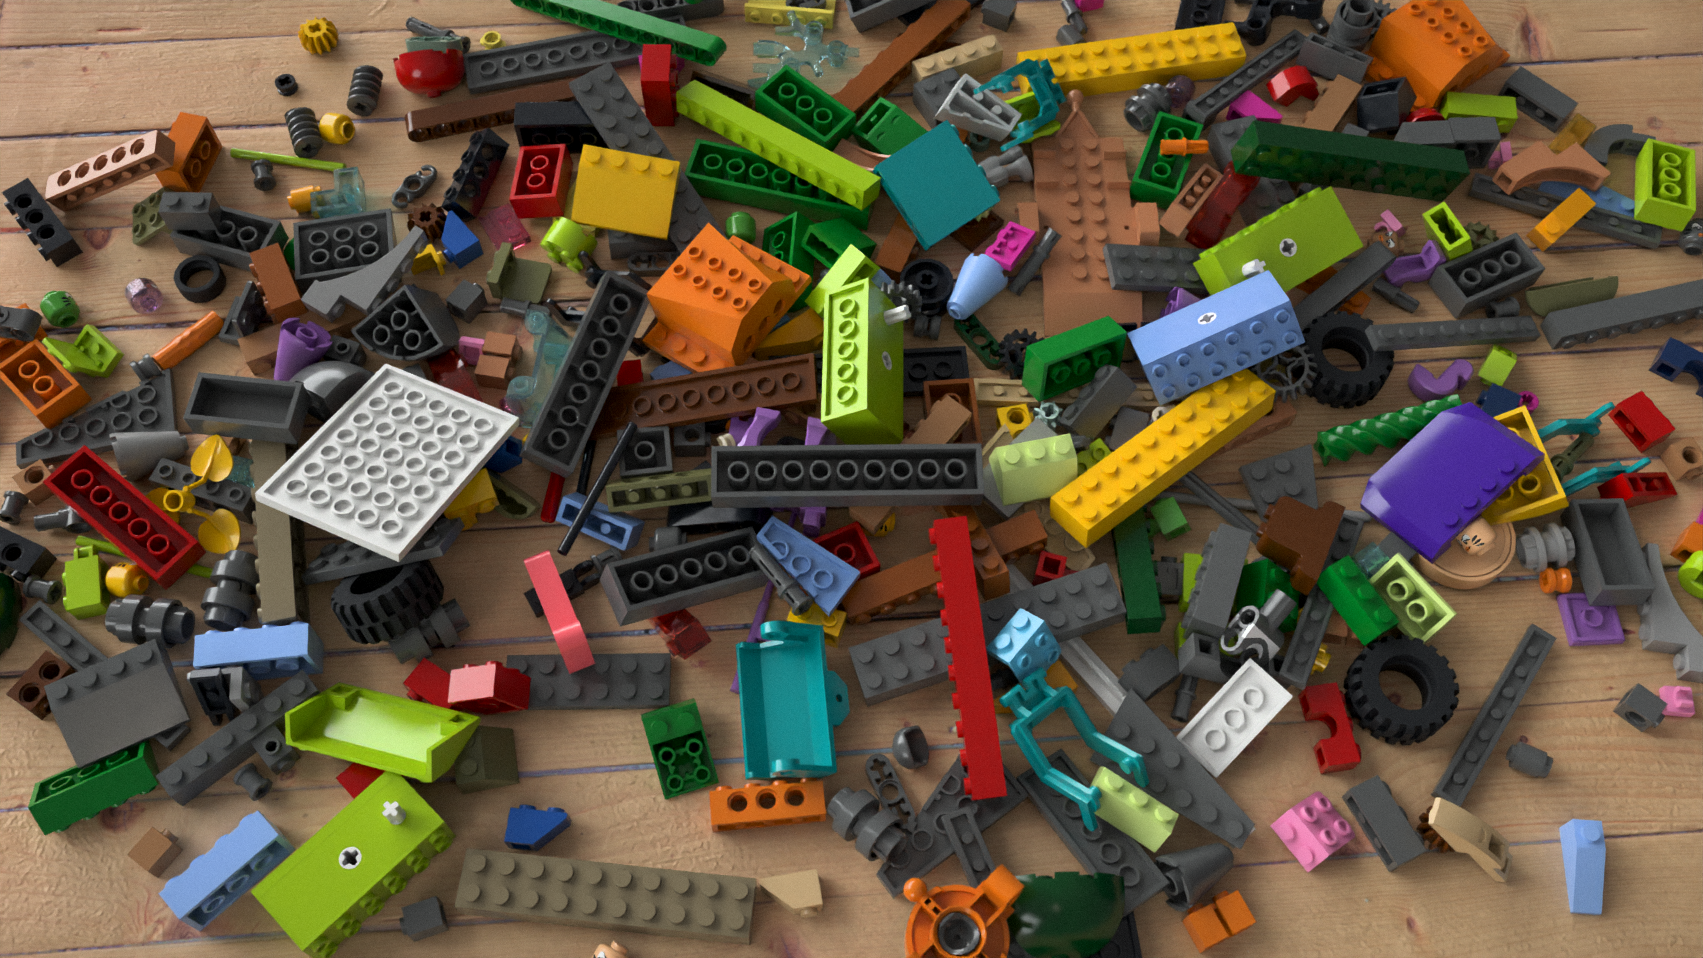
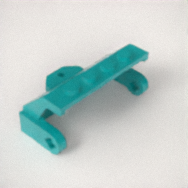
[736,621,850,781]

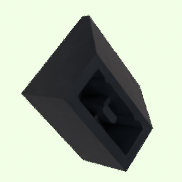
[1357,77,1417,134]

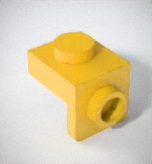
[411,244,446,276]

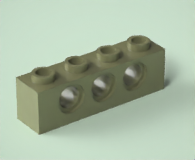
[605,468,712,513]

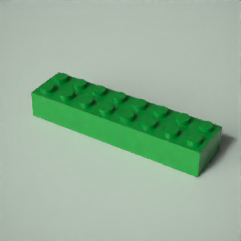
[684,139,876,230]

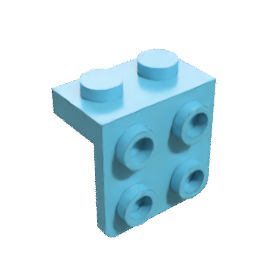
[986,608,1062,688]

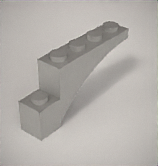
[301,226,428,323]
[1637,543,1703,683]

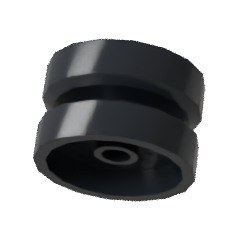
[900,259,954,320]

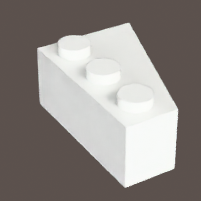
[933,73,1022,142]

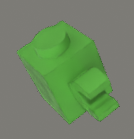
[1148,496,1192,541]

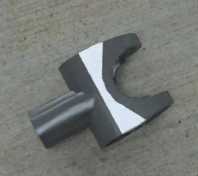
[1220,589,1297,668]

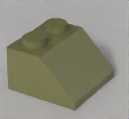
[454,725,520,794]

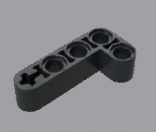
[666,501,774,535]

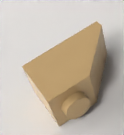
[759,869,823,918]

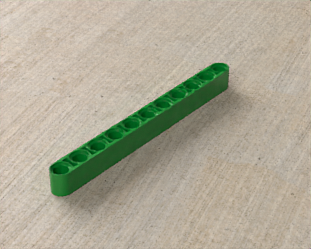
[511,0,727,66]

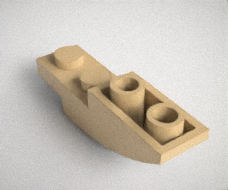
[1428,797,1513,882]

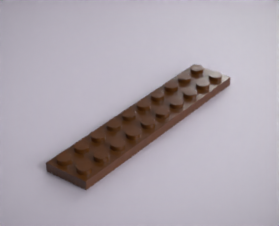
[587,353,819,441]

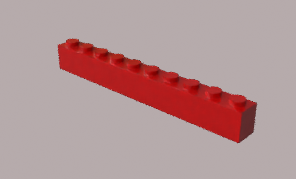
[929,516,1007,801]

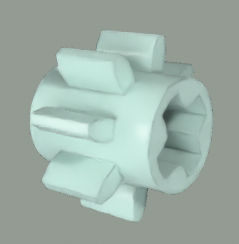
[1033,401,1063,432]

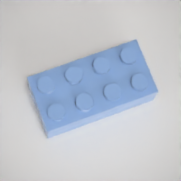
[193,621,324,681]
[158,810,296,931]

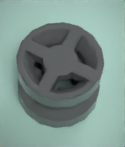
[129,353,162,381]

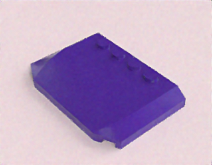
[1360,402,1545,564]

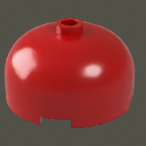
[393,49,465,98]

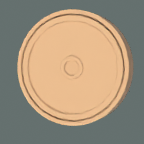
[1411,514,1516,589]

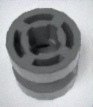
[913,313,942,341]

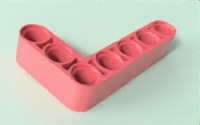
[523,550,595,674]

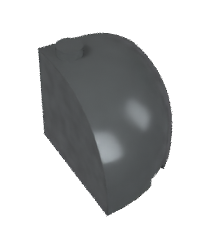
[351,285,460,361]
[289,361,375,424]

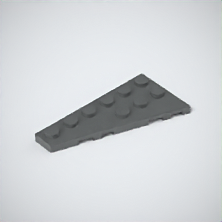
[16,368,178,469]
[1239,444,1318,609]
[1090,688,1255,849]
[876,754,1029,899]

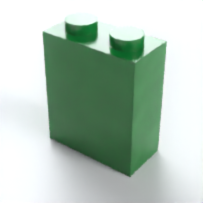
[800,217,877,269]

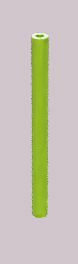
[230,148,346,173]

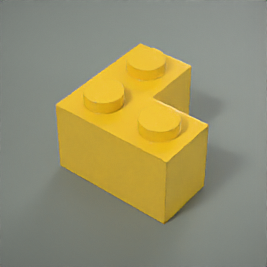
[444,468,500,531]

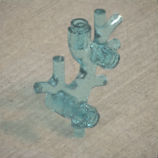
[753,10,859,83]

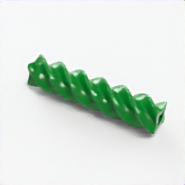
[1313,394,1462,467]

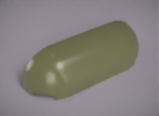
[1525,276,1618,317]
[480,467,541,520]

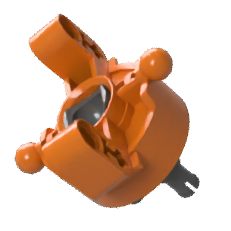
[903,864,1025,958]

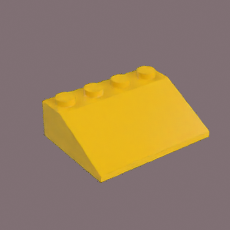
[571,144,680,240]
[1481,405,1569,526]

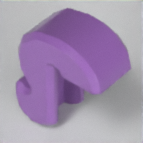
[1383,240,1447,287]
[1408,359,1474,402]

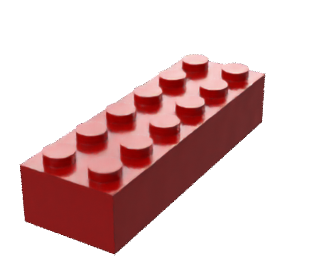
[43,445,207,590]

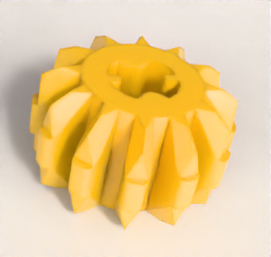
[298,16,339,55]

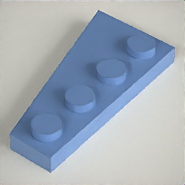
[1538,181,1635,217]
[757,515,860,617]

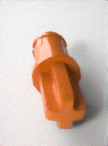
[1160,137,1209,157]

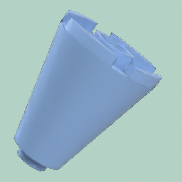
[947,253,1008,320]

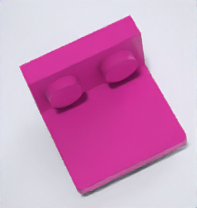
[985,221,1036,272]

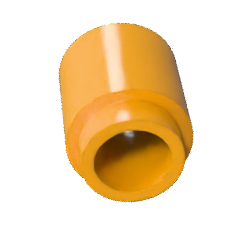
[287,185,326,214]

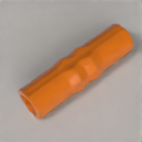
[151,311,224,371]

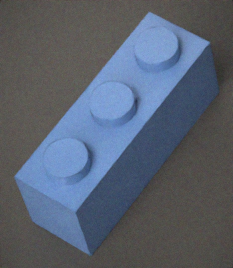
[556,492,645,551]

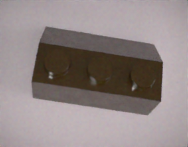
[682,70,759,118]

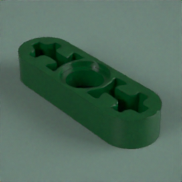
[953,314,1004,370]

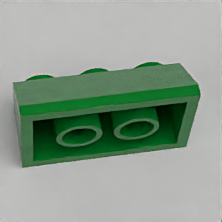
[1316,555,1402,646]

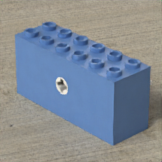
[1127,270,1305,406]

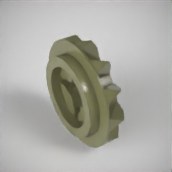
[1463,221,1499,251]

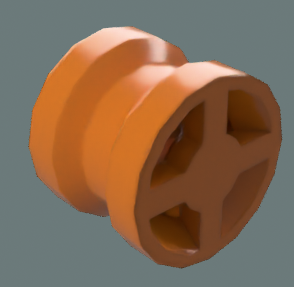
[1539,567,1572,593]

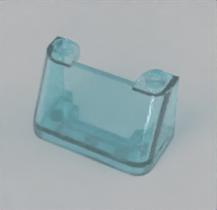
[506,309,573,428]

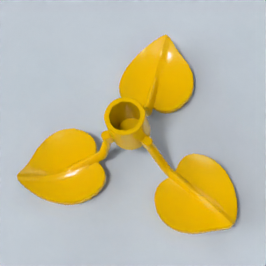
[146,434,241,554]

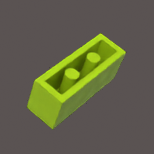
[1439,91,1518,133]
[804,244,880,318]

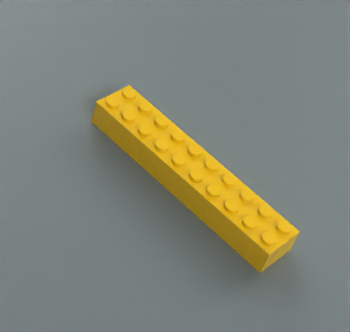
[1016,22,1247,98]
[1049,368,1276,548]

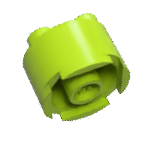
[540,217,598,273]

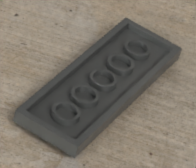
[1102,244,1209,294]
[301,517,465,585]
[506,653,671,710]
[1016,749,1170,918]

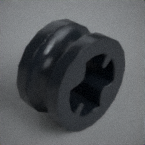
[275,74,298,96]

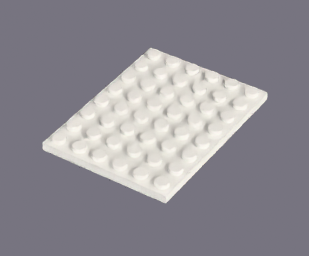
[255,364,519,562]

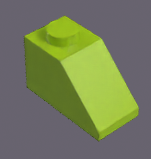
[1478,344,1517,386]

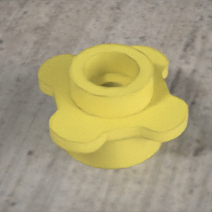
[480,31,506,50]

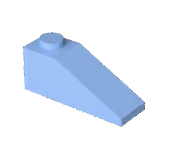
[1559,819,1606,915]

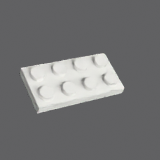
[1176,658,1293,778]

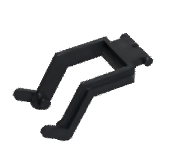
[545,251,671,364]

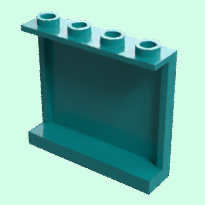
[872,120,1001,251]

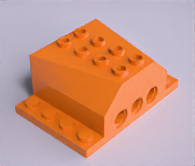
[1364,0,1511,112]
[643,222,812,373]

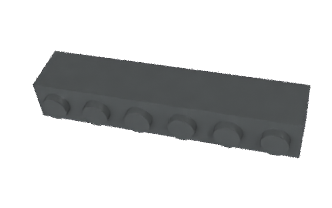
[156,670,321,807]

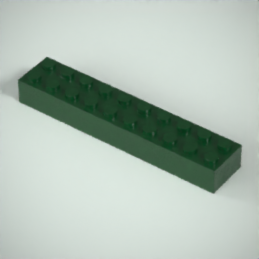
[1231,120,1470,202]

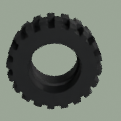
[1291,311,1395,409]
[331,559,444,645]
[1343,635,1460,746]

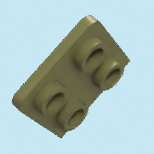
[132,186,175,246]
[486,242,552,305]

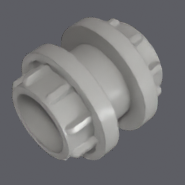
[1515,522,1575,573]

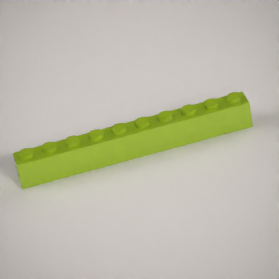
[676,80,881,210]

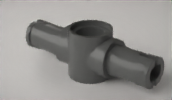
[34,504,92,534]

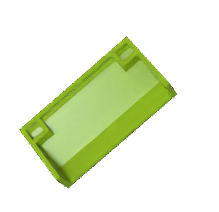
[285,682,481,783]

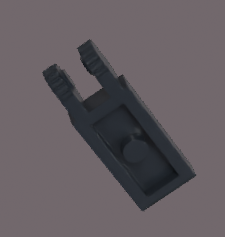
[524,560,601,618]
[189,668,240,726]

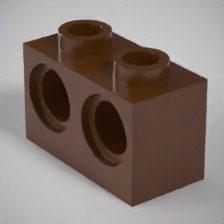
[6,650,76,720]

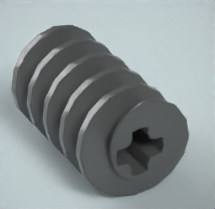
[346,65,383,117]
[284,107,323,159]

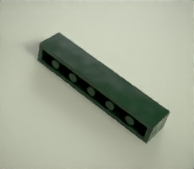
[1111,503,1166,635]

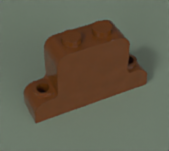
[1255,496,1346,595]

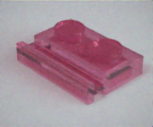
[478,203,531,251]

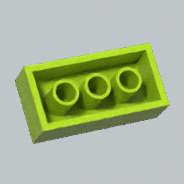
[1634,138,1696,232]

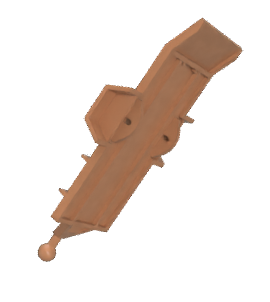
[1015,90,1160,337]

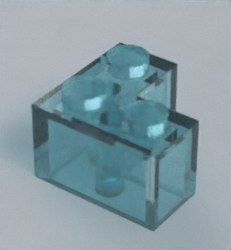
[310,167,367,220]

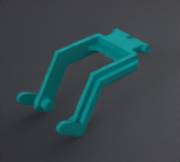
[973,58,1067,152]
[1537,402,1651,497]
[999,667,1149,832]

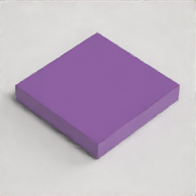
[1556,592,1626,646]

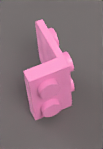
[1270,791,1355,872]

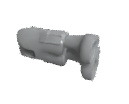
[977,144,1034,188]

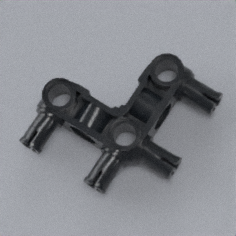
[1223,0,1325,46]

